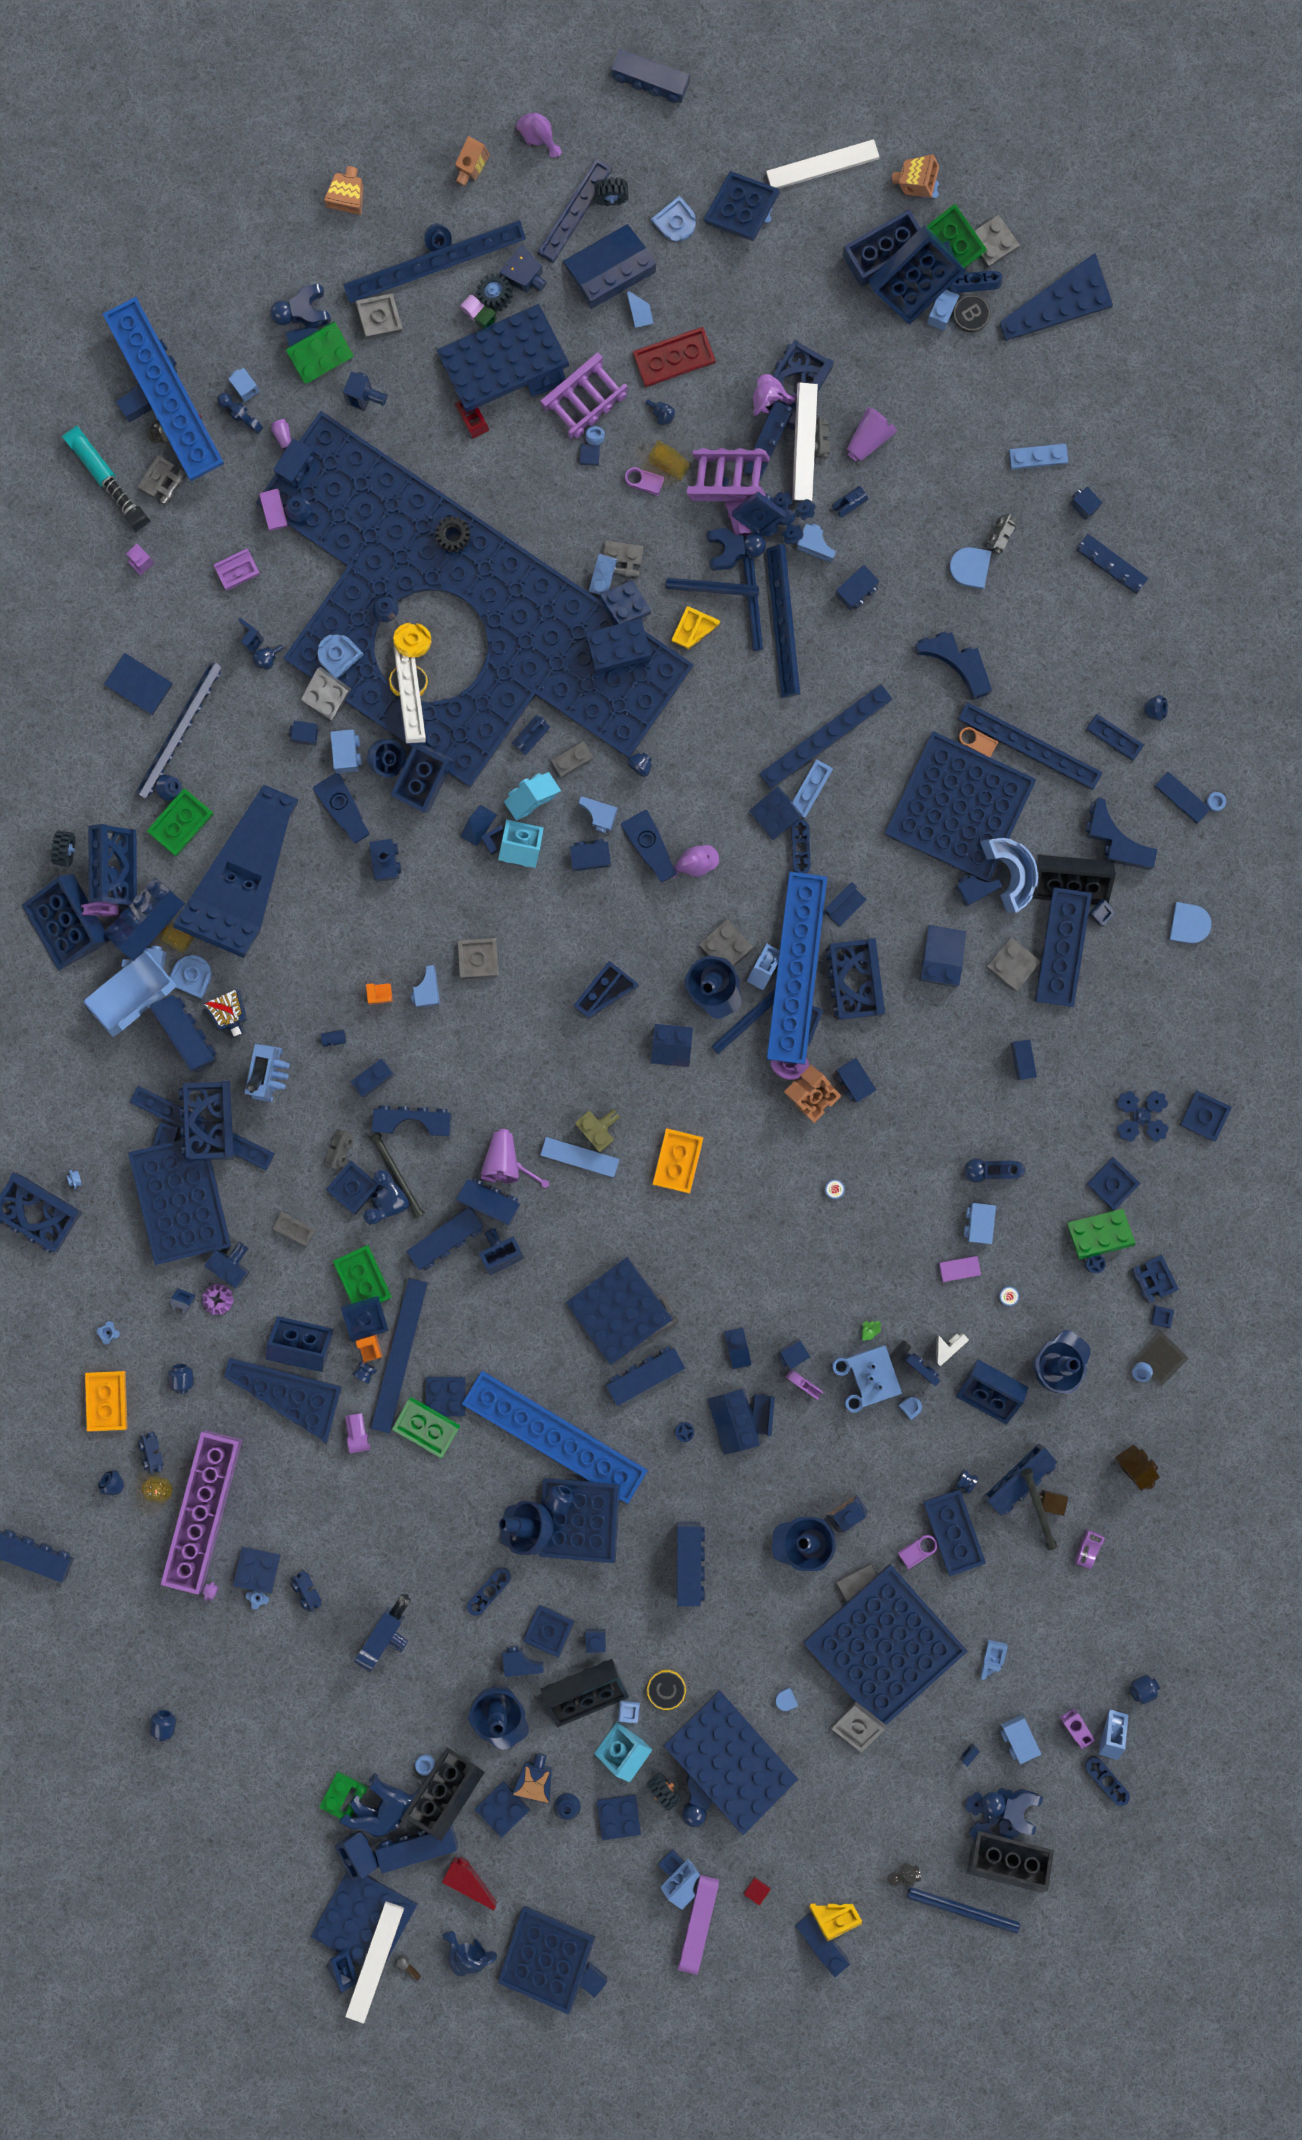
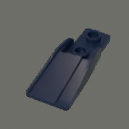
[313,773,370,844]
[621,810,677,883]

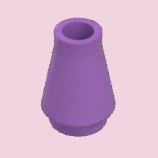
[271,419,291,450]

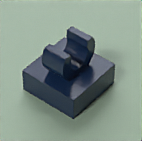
[169,1288,196,1314]

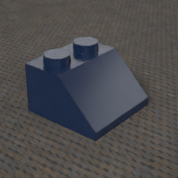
[651,1024,693,1067]

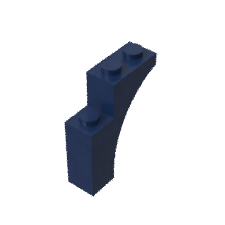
[116,339,177,423]
[914,631,992,700]
[1085,798,1158,870]

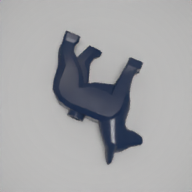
[339,1773,421,1837]

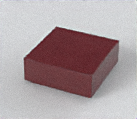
[744,1877,771,1906]

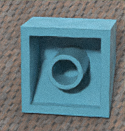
[498,819,544,868]
[594,1722,652,1782]

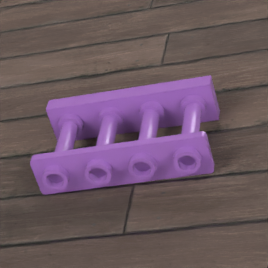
[541,352,628,440]
[687,448,770,501]

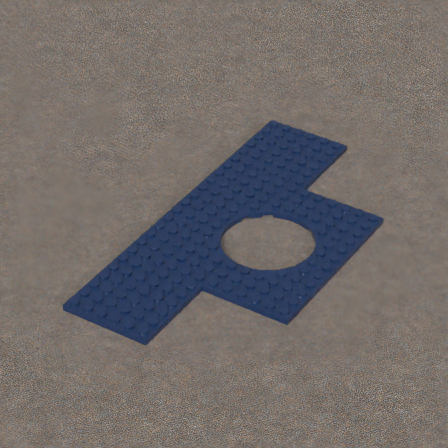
[256,411,694,788]

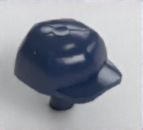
[684,955,742,1018]
[1032,1330,1090,1394]
[499,1501,554,1555]
[772,1517,837,1571]
[468,1687,529,1750]

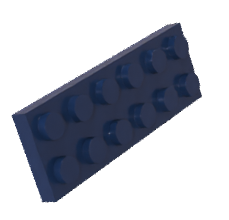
[1035,888,1092,1007]

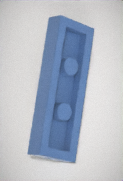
[1009,444,1068,470]
[793,759,833,819]

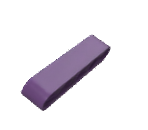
[678,1875,719,1975]

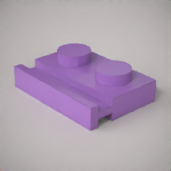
[214,548,261,591]

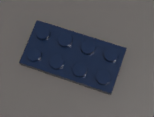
[923,1489,986,1576]

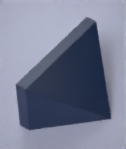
[461,805,497,847]
[327,1949,358,1993]

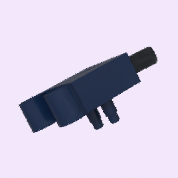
[354,1594,411,1672]

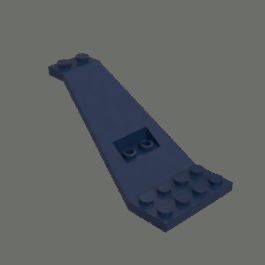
[173,784,298,958]

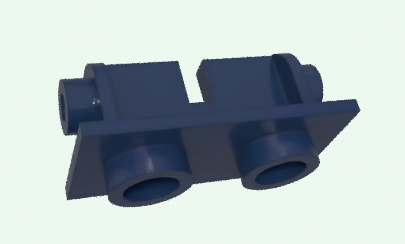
[512,715,551,755]
[137,1432,164,1474]
[290,1570,322,1612]

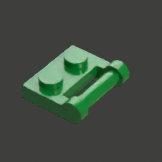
[319,1771,368,1818]

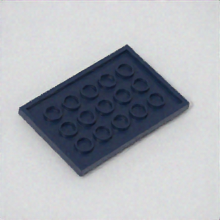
[437,304,570,413]
[128,1137,232,1265]
[663,1690,798,1835]

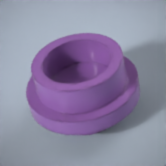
[202,1582,219,1601]

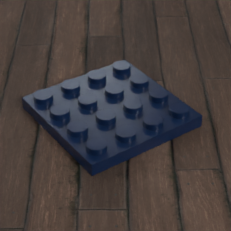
[566,1257,673,1365]
[539,1478,620,1563]
[311,1871,418,1966]
[498,1906,596,2015]

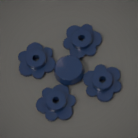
[764,492,816,544]
[1117,1091,1169,1142]
[965,1788,1020,1841]

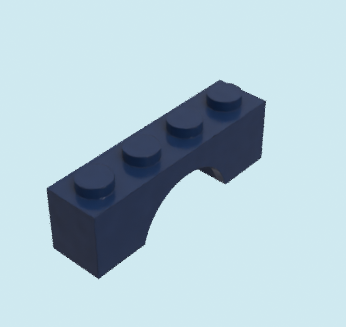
[372,1105,452,1137]

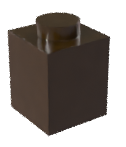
[1039,1490,1068,1516]

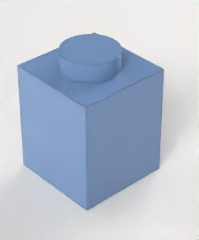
[228,368,260,402]

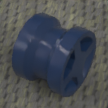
[1084,1255,1106,1273]
[353,1361,377,1384]
[675,1422,695,1442]
[955,1469,978,1494]

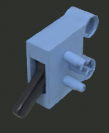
[245,1044,290,1102]
[832,1340,911,1413]

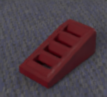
[455,401,489,439]

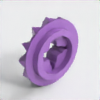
[202,1284,233,1315]

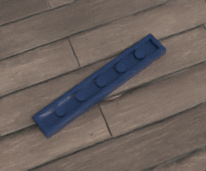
[537,158,612,264]

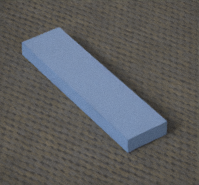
[541,1137,619,1177]

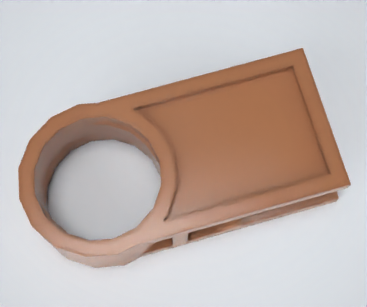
[958,727,998,757]

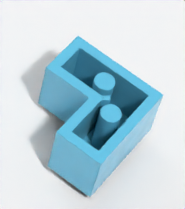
[504,772,561,821]

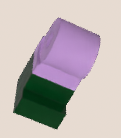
[460,295,497,329]

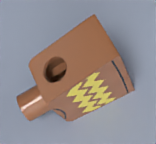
[455,136,490,187]
[892,155,939,197]
[324,166,363,215]

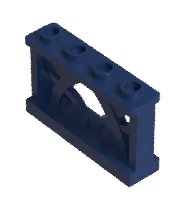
[765,339,834,431]
[88,824,137,907]
[826,938,885,1021]
[179,1081,233,1162]
[0,1172,82,1253]

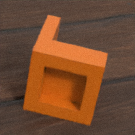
[366,983,393,1005]
[356,1335,383,1362]

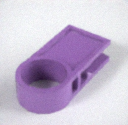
[625,467,664,496]
[81,903,119,917]
[786,1369,823,1400]
[898,1535,937,1569]

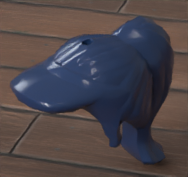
[442,1931,497,1976]

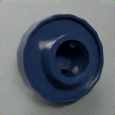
[424,223,452,251]

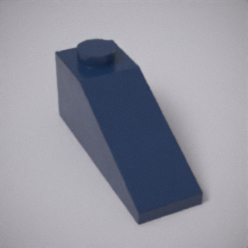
[796,1912,850,1977]

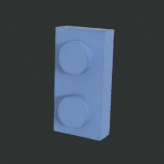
[589,554,617,595]

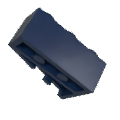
[573,961,639,1019]

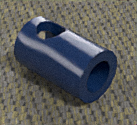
[321,1029,347,1047]

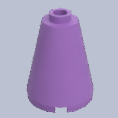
[847,406,897,462]
[481,1129,519,1183]

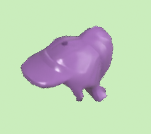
[516,112,562,158]
[753,374,797,416]
[672,845,719,878]

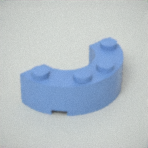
[980,838,1038,913]

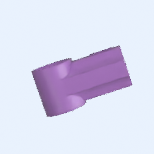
[725,501,751,537]
[345,1413,370,1454]

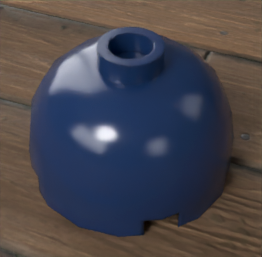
[367,739,407,778]

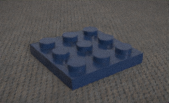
[704,171,780,241]

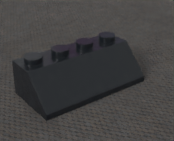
[1032,855,1116,904]
[540,1659,629,1728]
[403,1747,485,1841]
[966,1831,1054,1893]

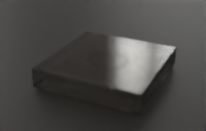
[1133,1331,1189,1386]

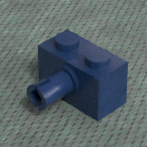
[343,371,388,411]
[369,839,402,882]
[479,1228,524,1275]
[204,1242,250,1288]

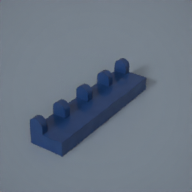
[744,401,793,480]
[1076,534,1149,595]

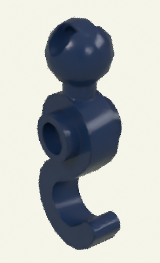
[217,393,263,434]

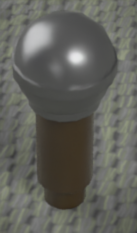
[395,1955,421,1981]

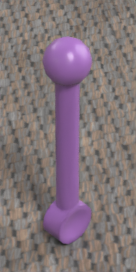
[517,1162,549,1188]

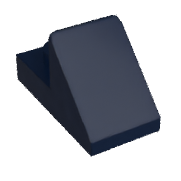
[724,1327,752,1369]

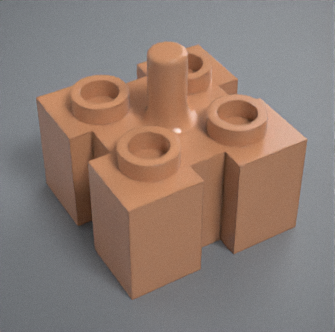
[784,1065,841,1123]

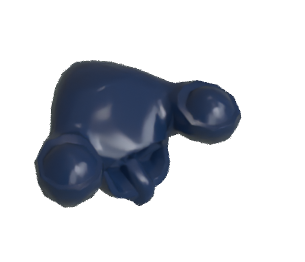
[363,1170,410,1225]

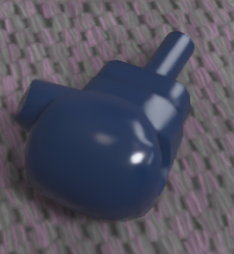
[646,399,675,426]
[253,644,284,670]

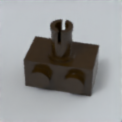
[1115,1444,1160,1491]

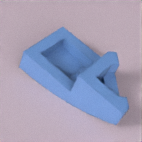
[627,291,653,328]
[981,1640,1008,1680]

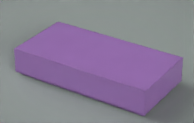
[259,489,288,531]
[939,1256,981,1282]

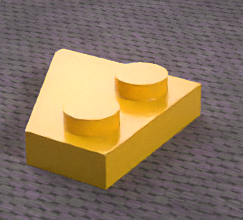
[671,606,720,649]
[809,1904,862,1942]

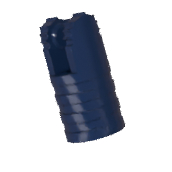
[831,486,868,518]

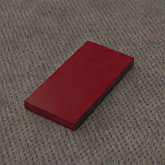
[632,327,716,388]

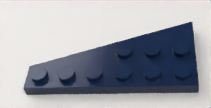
[999,253,1113,341]
[224,1358,342,1444]

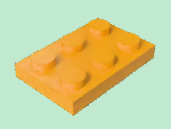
[653,1128,704,1193]
[85,1371,127,1431]

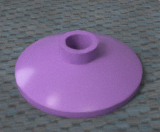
[771,1058,809,1080]

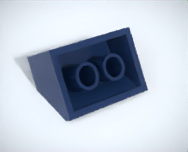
[456,1177,521,1225]
[266,1316,334,1372]
[956,1359,1029,1425]
[707,1388,761,1455]

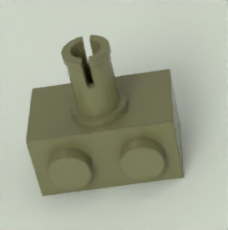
[575,1108,621,1153]

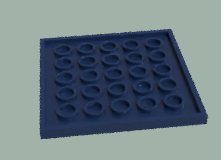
[884,731,1037,882]
[803,1564,968,1725]

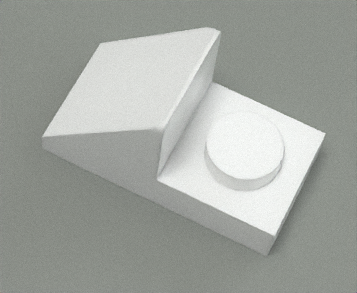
[936,1333,969,1366]

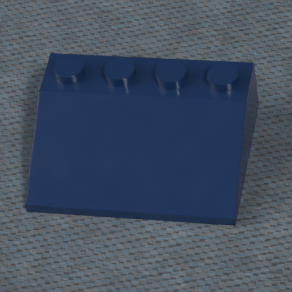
[563,224,656,309]
[868,225,966,325]
[22,874,109,971]

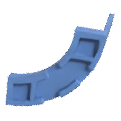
[84,951,177,1037]

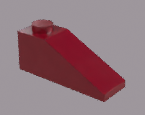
[442,1857,497,1911]

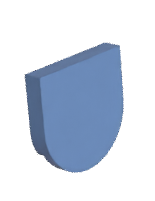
[651,196,696,242]
[950,547,991,589]
[318,634,364,679]
[1169,902,1211,944]
[170,955,212,999]

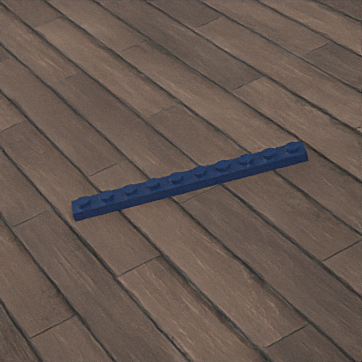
[343,220,526,303]

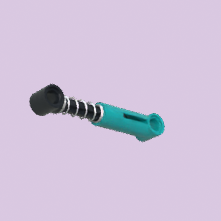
[62,425,151,532]

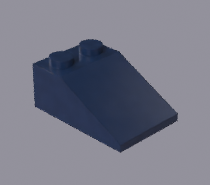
[919,925,966,988]

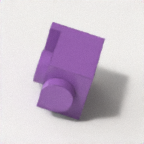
[126,544,154,576]

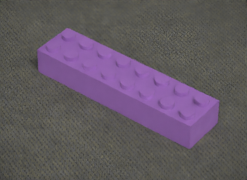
[161,1430,243,1595]

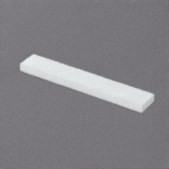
[766,139,879,189]
[792,383,818,501]
[394,647,426,743]
[346,1901,404,2023]

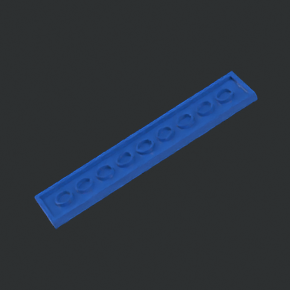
[103,297,224,481]
[767,872,827,1065]
[462,1370,648,1504]

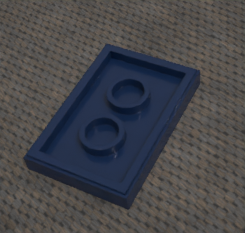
[104,653,173,715]

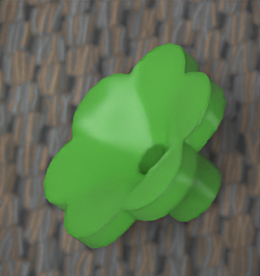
[861,1321,881,1341]

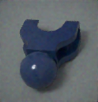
[270,284,331,327]
[706,528,766,571]
[964,1158,1025,1183]
[682,1775,713,1828]
[981,1789,1043,1835]

